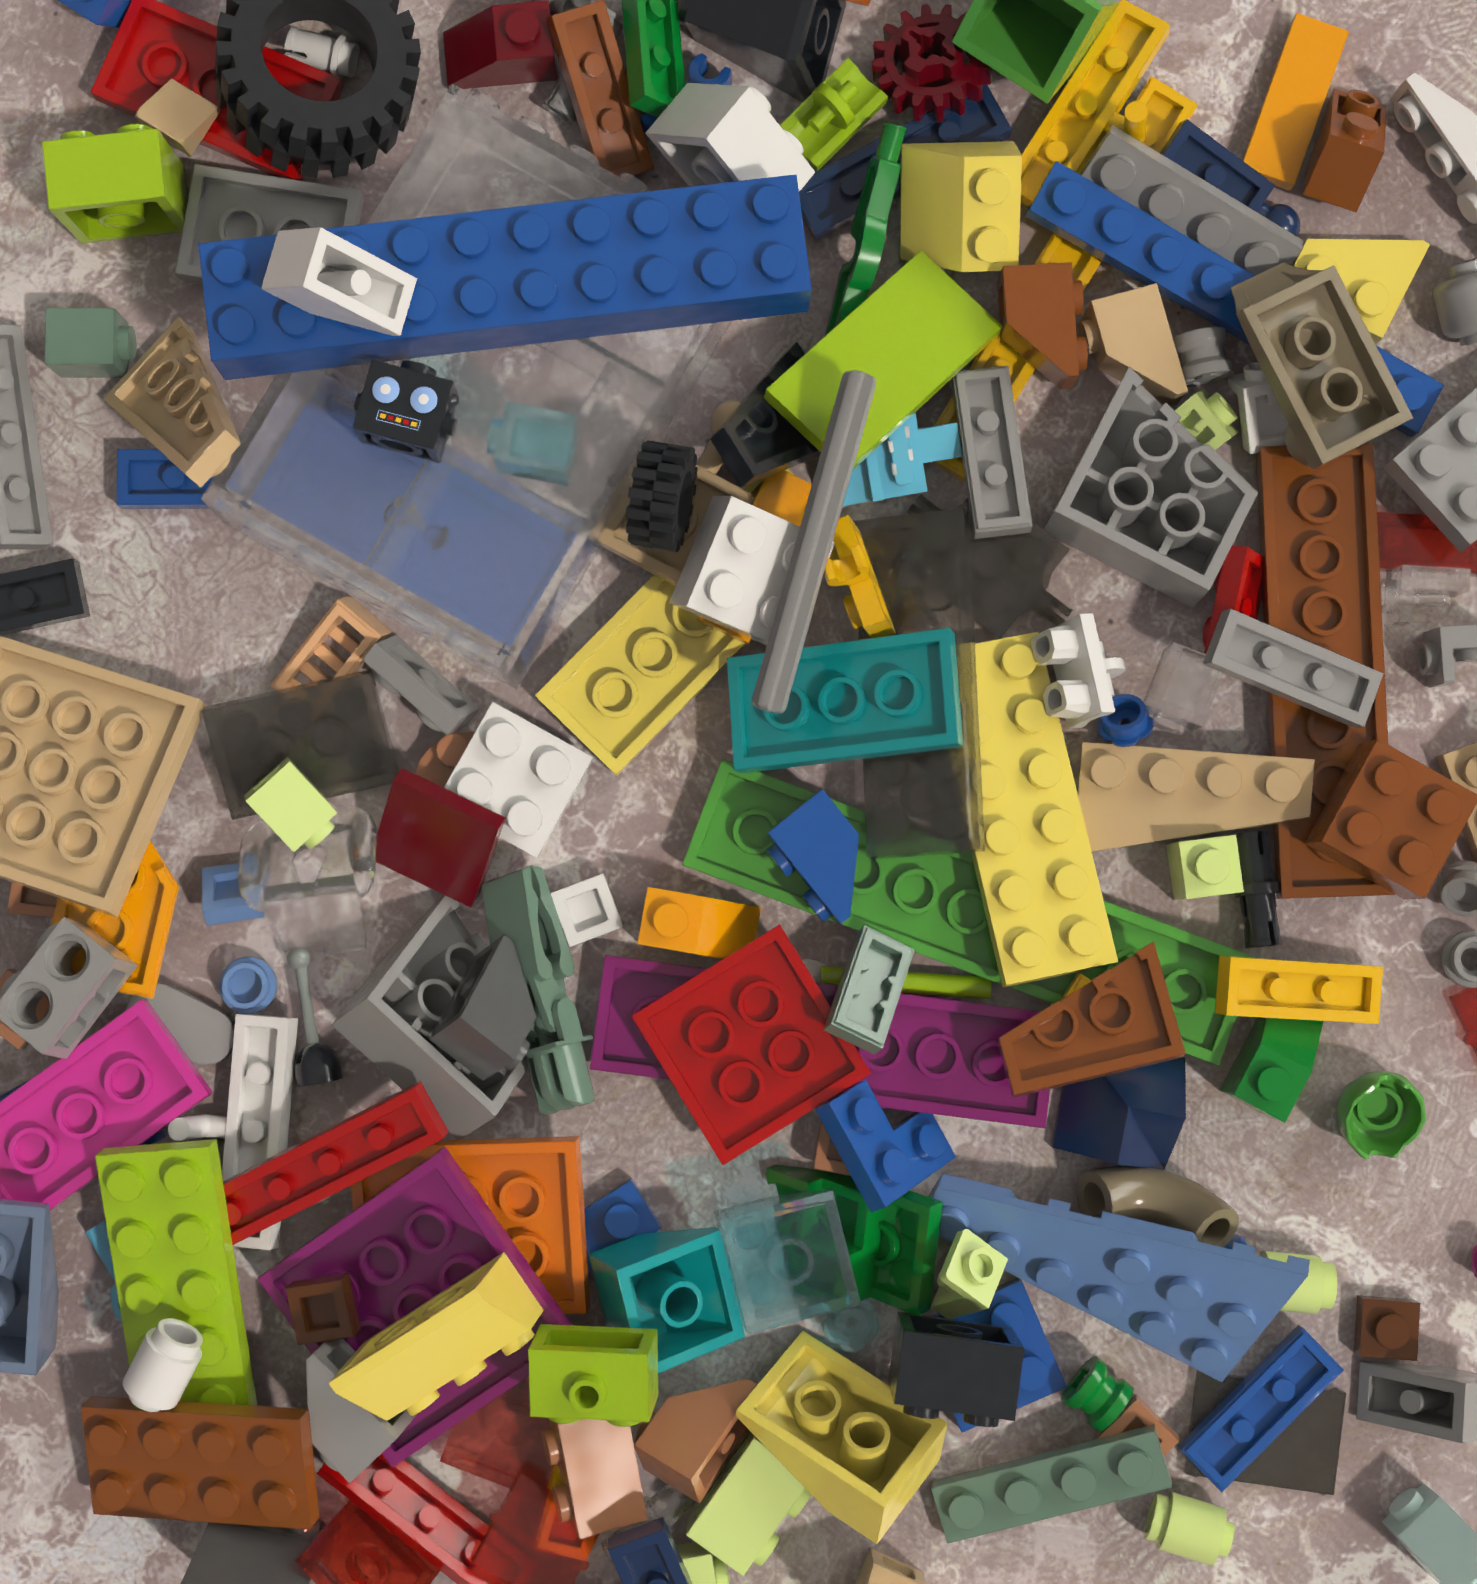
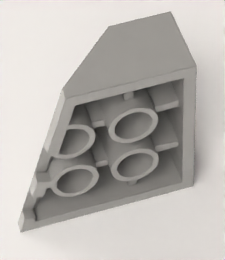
[1043,366,1258,608]
[332,895,528,1141]

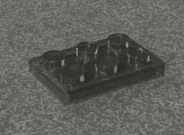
[201,669,399,820]

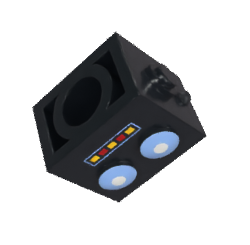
[352,360,459,463]

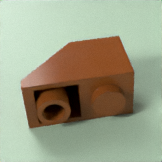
[1303,88,1387,212]
[997,262,1088,389]

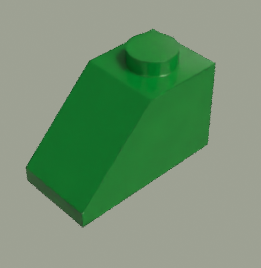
[1219,1017,1323,1123]

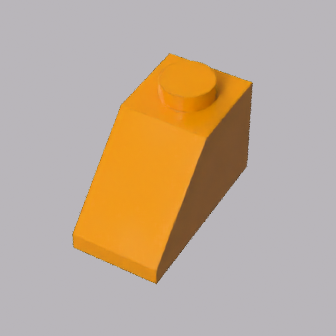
[637,887,761,959]

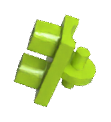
[780,58,888,172]

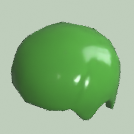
[1337,1071,1426,1160]

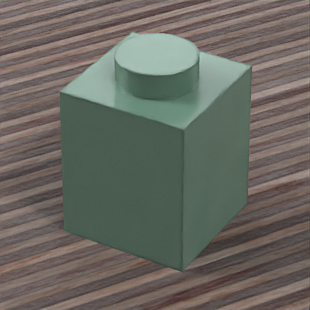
[45,308,137,378]

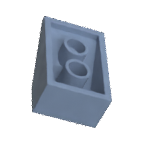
[0,1199,59,1376]

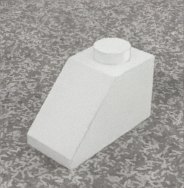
[261,227,417,336]

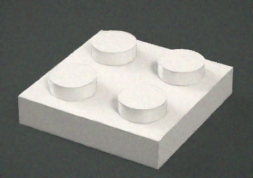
[444,702,594,858]

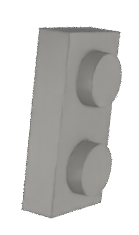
[362,635,480,735]

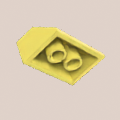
[329,1252,544,1421]

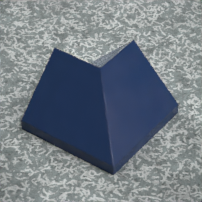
[1051,1057,1186,1170]

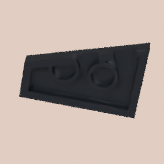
[710,342,821,488]

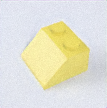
[900,141,1022,272]

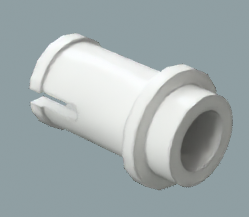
[284,26,360,80]

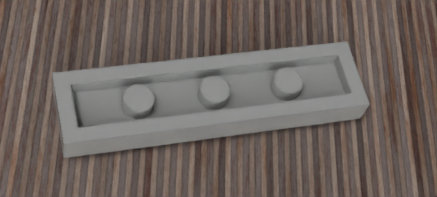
[1081,125,1303,276]
[0,324,53,550]

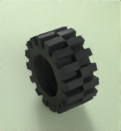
[626,440,698,552]

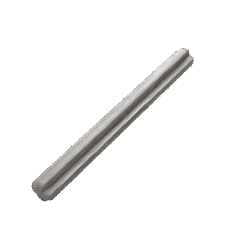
[752,370,876,714]

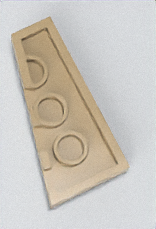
[103,316,241,488]
[1078,742,1315,853]

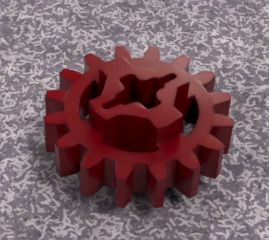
[871,4,992,122]

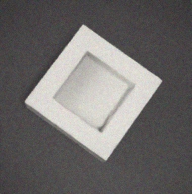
[551,873,624,947]

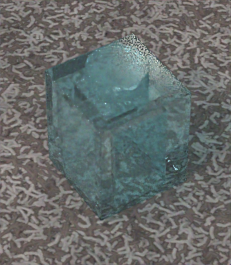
[487,401,580,486]

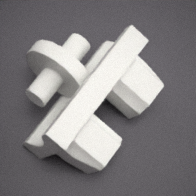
[1031,613,1126,729]

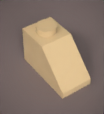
[1079,283,1188,406]

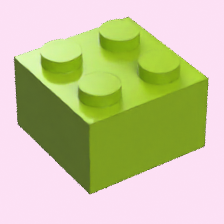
[42,124,188,244]

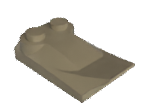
[1231,262,1413,470]

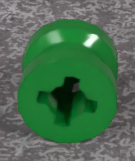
[1061,1356,1134,1432]

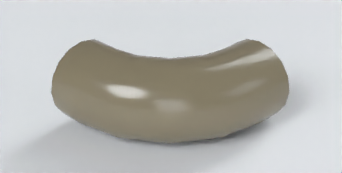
[1076,1165,1239,1247]

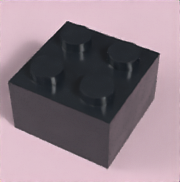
[888,1311,1024,1427]

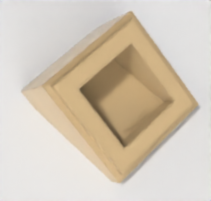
[135,78,221,157]

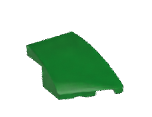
[766,1165,943,1316]

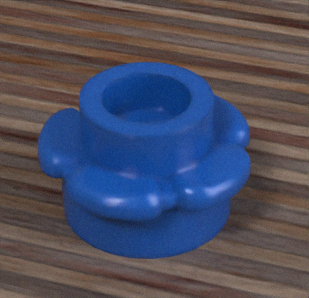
[1097,694,1154,747]

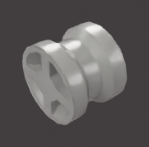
[1173,326,1234,387]

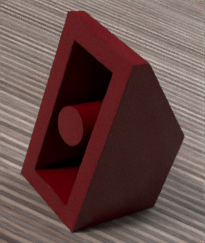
[443,0,558,90]

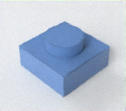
[202,860,264,926]

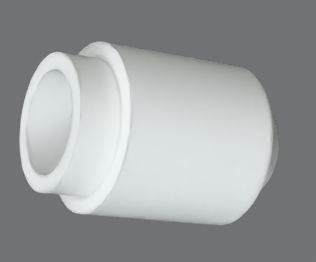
[123,1318,203,1412]

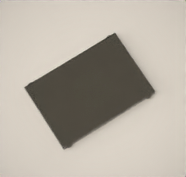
[1184,1370,1346,1496]

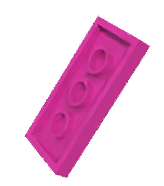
[0,999,213,1211]

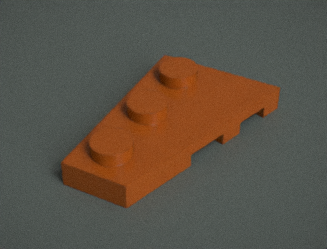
[997,941,1186,1098]

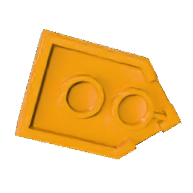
[51,841,179,999]

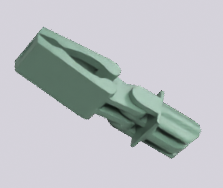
[481,865,595,1115]

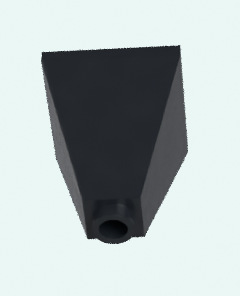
[679,0,846,103]

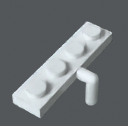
[168,1014,298,1250]

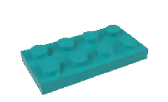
[727,628,964,773]

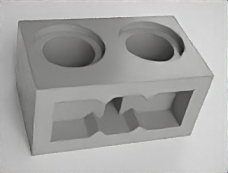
[0,917,138,1059]

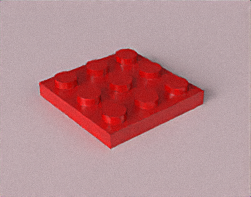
[632,924,871,1165]

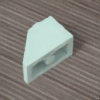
[1381,1483,1477,1584]

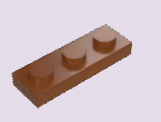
[545,0,654,186]

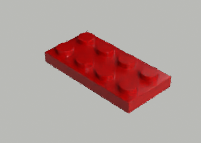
[90,0,344,181]

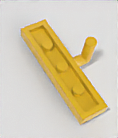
[1021,0,1170,207]

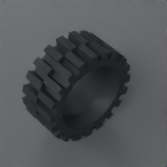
[215,0,421,178]

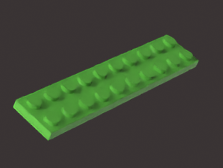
[682,758,1256,1066]

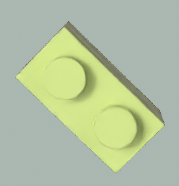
[686,1431,811,1576]

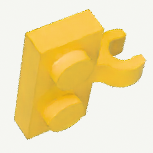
[824,515,896,638]

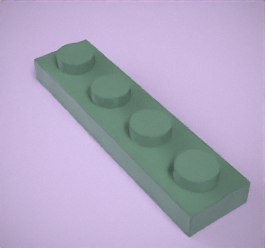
[931,1424,1172,1544]

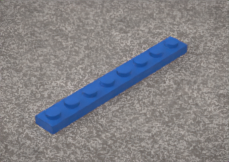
[1025,161,1444,437]

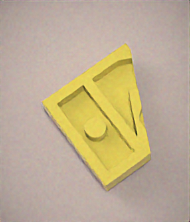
[1292,239,1430,344]

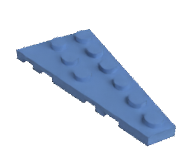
[928,1173,1310,1382]

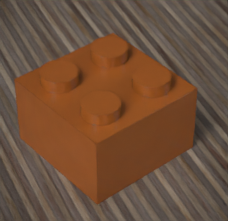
[1304,739,1477,900]

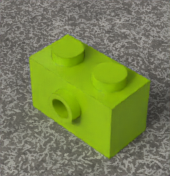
[528,1324,659,1427]

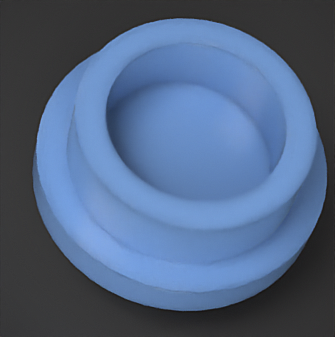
[219,957,278,1014]

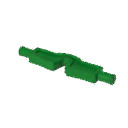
[824,122,907,337]

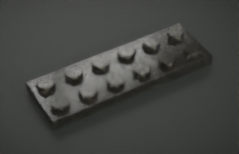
[853,508,985,859]

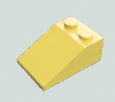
[736,1331,948,1544]

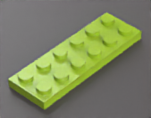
[95,1139,257,1406]

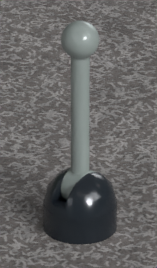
[287,947,343,1087]

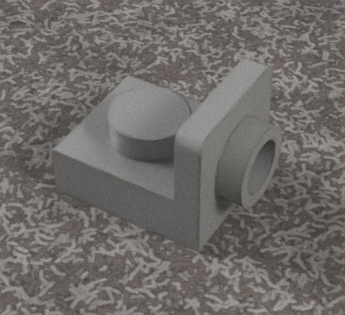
[1417,624,1477,688]

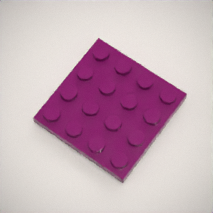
[258,1147,572,1467]

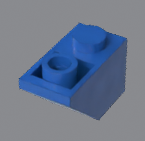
[766,789,859,924]

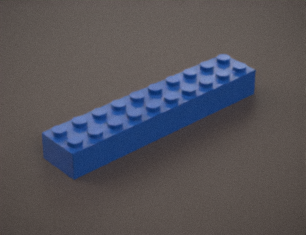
[198,174,812,380]

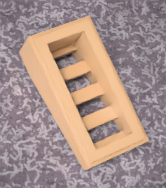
[271,596,391,721]

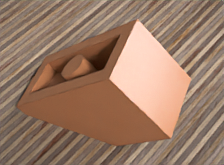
[634,1379,757,1504]

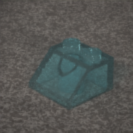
[714,1189,861,1335]

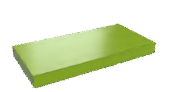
[764,251,1003,470]

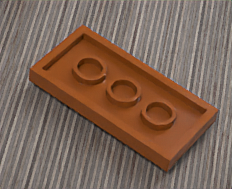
[81,1396,319,1530]

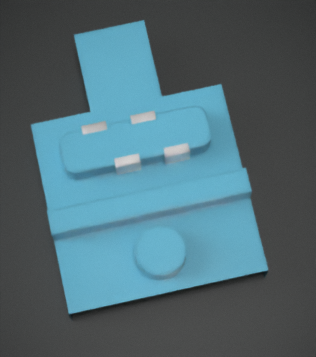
[843,412,962,506]

